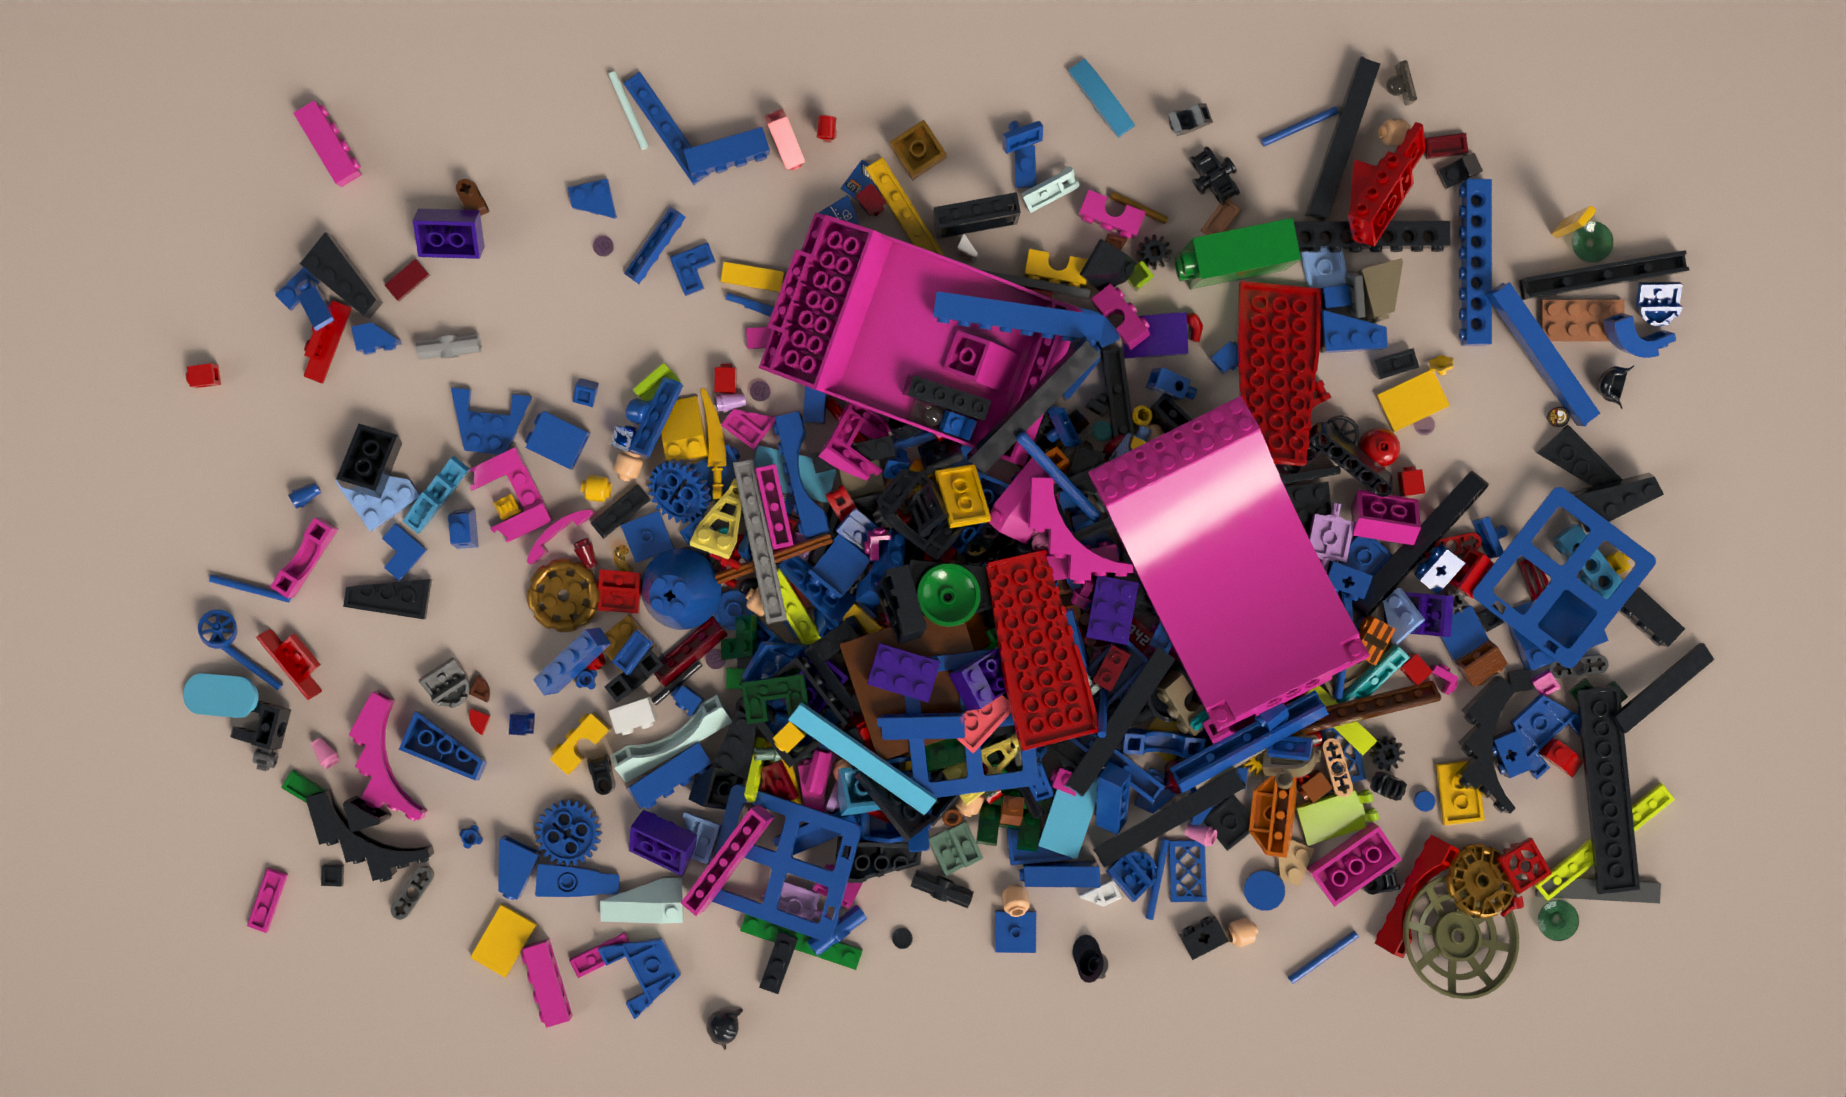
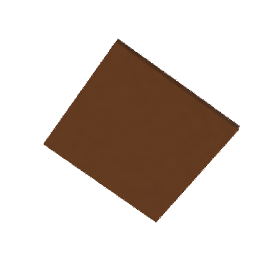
[839,615,974,760]

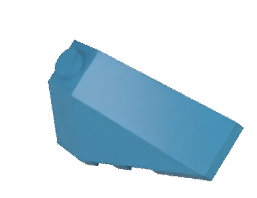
[837,767,913,816]

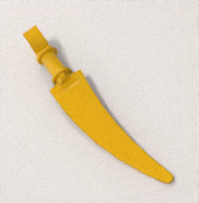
[700,388,727,501]

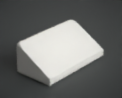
[957,234,978,262]

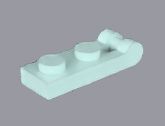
[1021,166,1080,213]

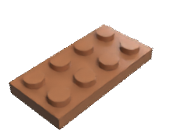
[1540,300,1624,342]

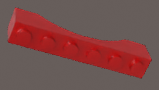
[1374,835,1460,958]

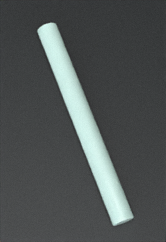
[608,71,649,150]

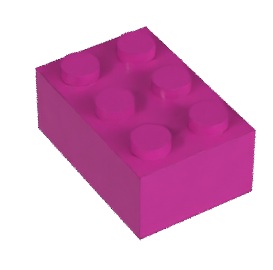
[1351,490,1421,545]

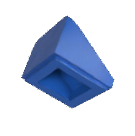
[573,378,599,407]

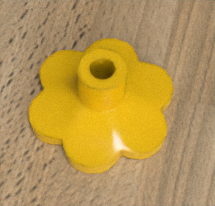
[1429,355,1454,375]

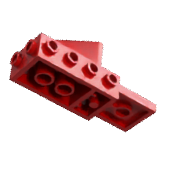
[1348,122,1426,247]

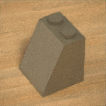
[1356,258,1403,323]

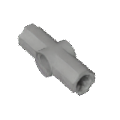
[416,334,482,359]

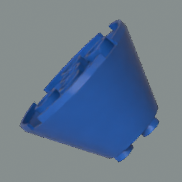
[641,548,722,630]

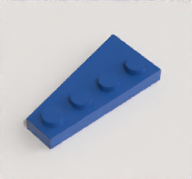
[778,556,856,627]

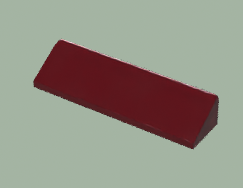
[654,616,728,687]

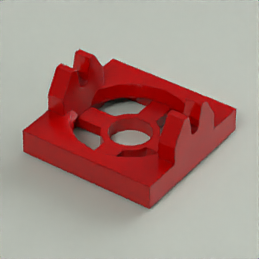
[1496,837,1552,894]

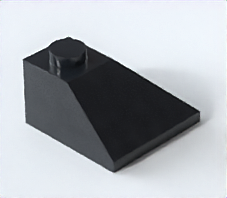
[1079,239,1137,292]
[688,766,743,810]

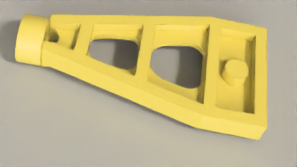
[690,479,742,559]
[942,733,1020,805]

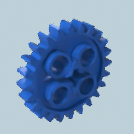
[647,459,711,524]
[535,799,603,867]

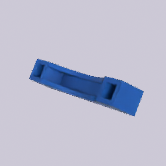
[773,411,831,538]

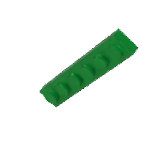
[740,914,863,970]

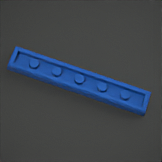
[623,72,710,185]

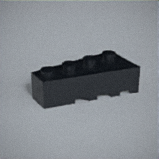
[300,232,383,318]
[1569,473,1664,533]

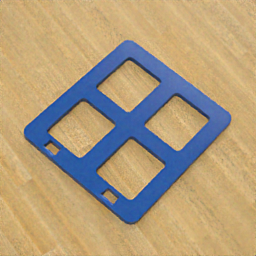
[1473,487,1656,668]
[904,649,1038,798]
[712,784,861,941]

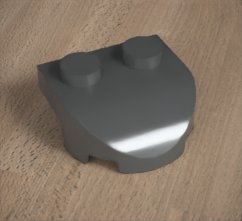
[419,657,469,708]

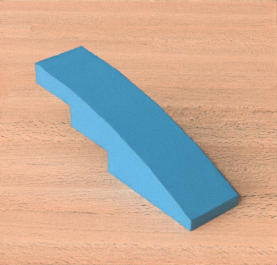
[1068,58,1135,138]
[403,456,470,534]

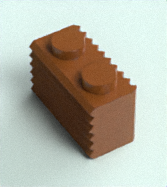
[1456,640,1508,687]

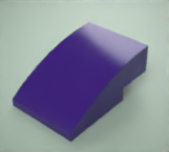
[1122,312,1189,359]
[1384,591,1454,637]

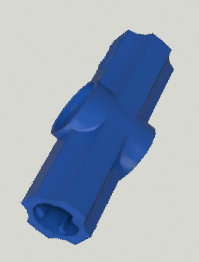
[807,905,867,956]

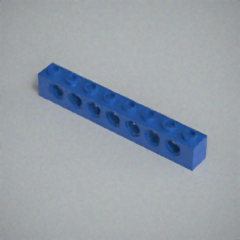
[1459,179,1492,346]

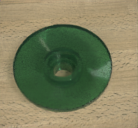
[1572,221,1614,263]
[1538,900,1579,941]

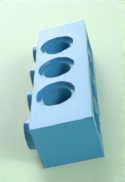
[1553,524,1622,599]

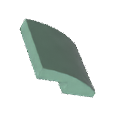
[929,821,983,876]

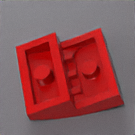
[597,569,641,614]

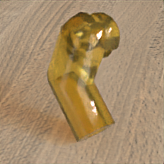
[614,545,633,572]

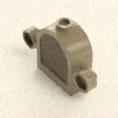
[1262,734,1321,789]

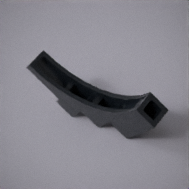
[1456,676,1516,814]
[306,789,434,882]

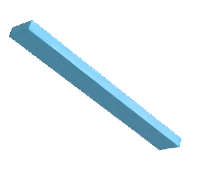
[788,702,937,815]

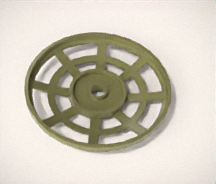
[1403,874,1519,999]

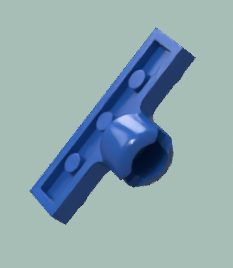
[625,377,684,458]

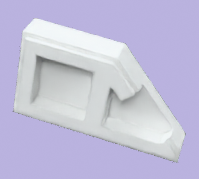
[1079,879,1122,906]

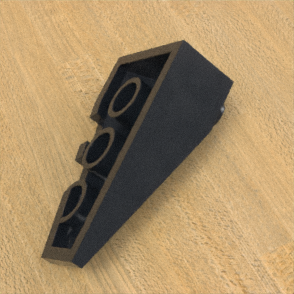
[836,836,922,883]

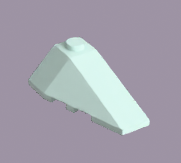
[600,877,683,924]

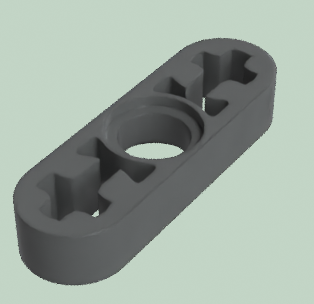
[1547,654,1609,678]
[391,866,434,920]

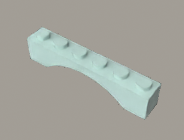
[610,695,733,783]

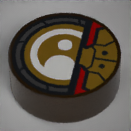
[1547,407,1570,427]

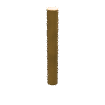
[1110,191,1168,224]

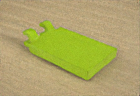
[1295,788,1379,846]

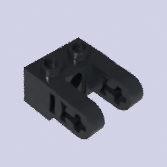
[230,700,291,750]

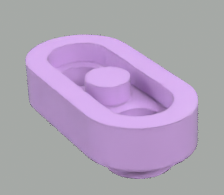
[825,781,839,813]

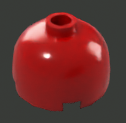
[1358,428,1400,468]

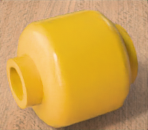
[581,474,612,502]

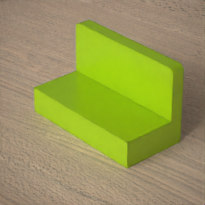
[633,363,681,401]

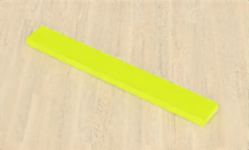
[1534,783,1675,901]

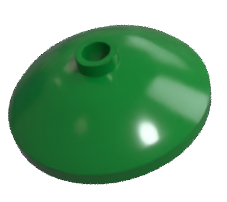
[917,564,980,627]

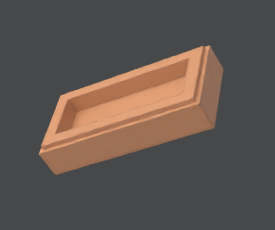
[1200,199,1241,235]

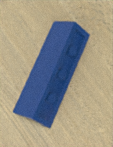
[877,712,965,740]
[772,809,858,856]

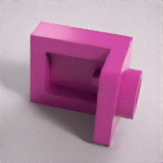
[864,527,891,561]
[1430,663,1458,695]
[1050,767,1077,796]

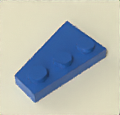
[1007,828,1072,865]

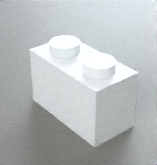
[609,696,658,736]

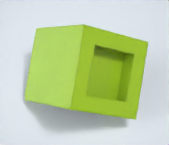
[1127,260,1154,291]

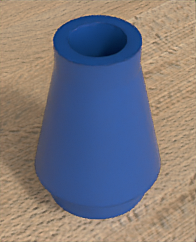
[288,483,321,509]

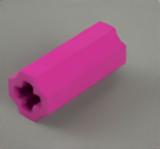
[805,749,832,794]

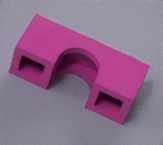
[1078,190,1146,239]
[1091,283,1150,350]

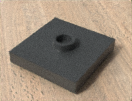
[1345,271,1365,318]

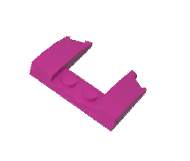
[819,402,891,480]
[470,447,554,542]

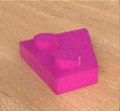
[721,409,776,450]

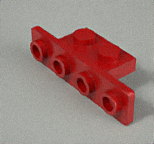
[304,301,352,384]
[256,629,322,700]

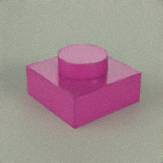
[1531,669,1561,696]

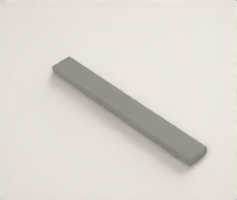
[733,459,787,624]

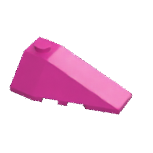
[988,458,1050,544]

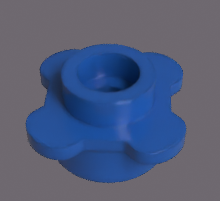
[576,669,598,690]
[459,825,483,849]

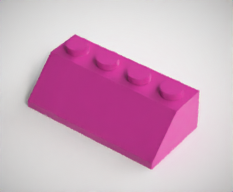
[1307,822,1402,907]

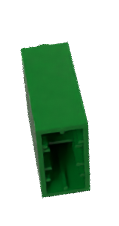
[1175,218,1301,290]

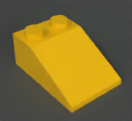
[661,396,709,462]

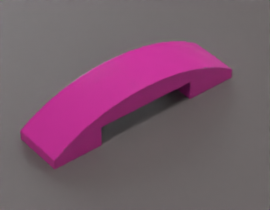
[527,509,596,565]

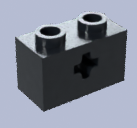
[1179,916,1229,960]

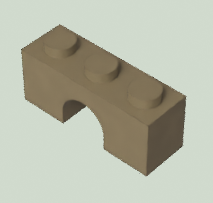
[1156,670,1205,737]

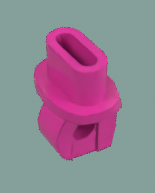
[1071,576,1096,609]

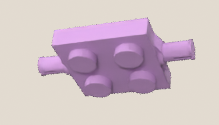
[1308,503,1355,573]
[761,881,829,921]

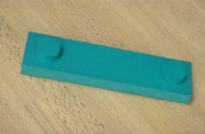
[1336,643,1410,703]

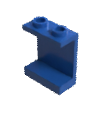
[690,444,741,503]
[808,534,872,599]

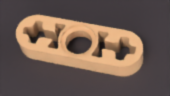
[1321,738,1353,797]

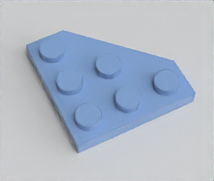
[335,476,421,531]

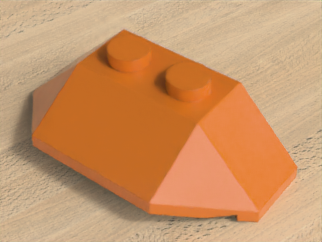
[1249,776,1297,858]

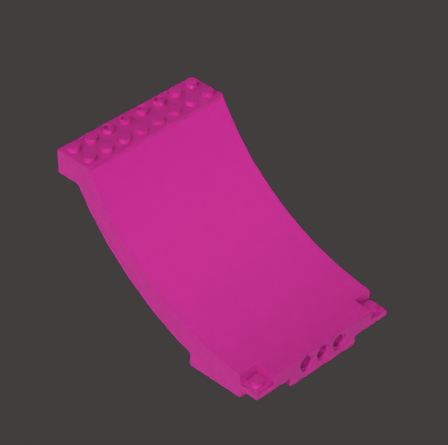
[759,212,1082,467]
[1088,396,1370,732]

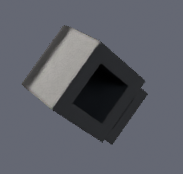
[1168,103,1213,136]

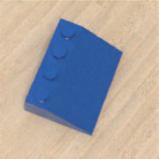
[1507,590,1609,671]

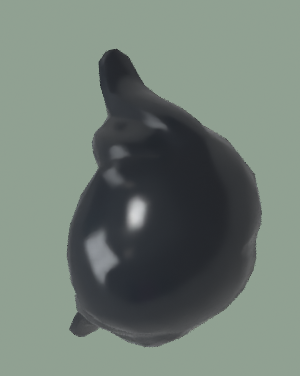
[1598,365,1634,409]
[888,417,920,440]
[706,1008,743,1050]

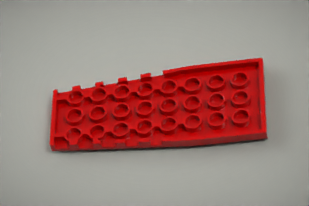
[1237,281,1321,466]
[986,550,1098,751]

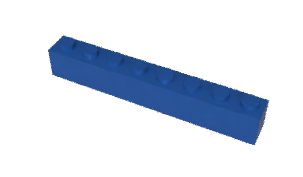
[933,291,1105,345]

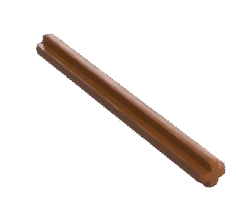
[715,532,833,584]

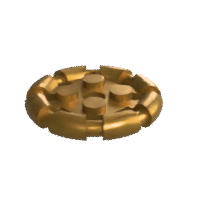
[527,559,600,632]
[1446,844,1514,919]

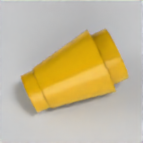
[1132,405,1152,426]

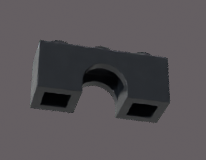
[604,646,669,703]

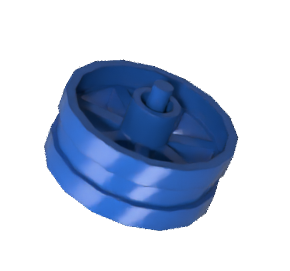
[198,610,238,649]

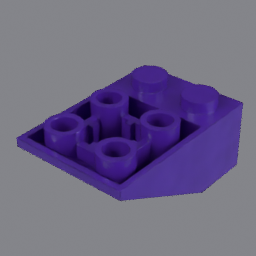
[949,646,1006,711]

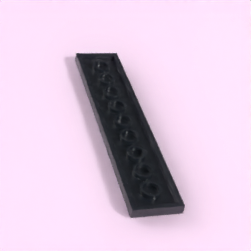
[1576,685,1640,894]

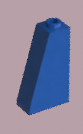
[1019,860,1101,888]

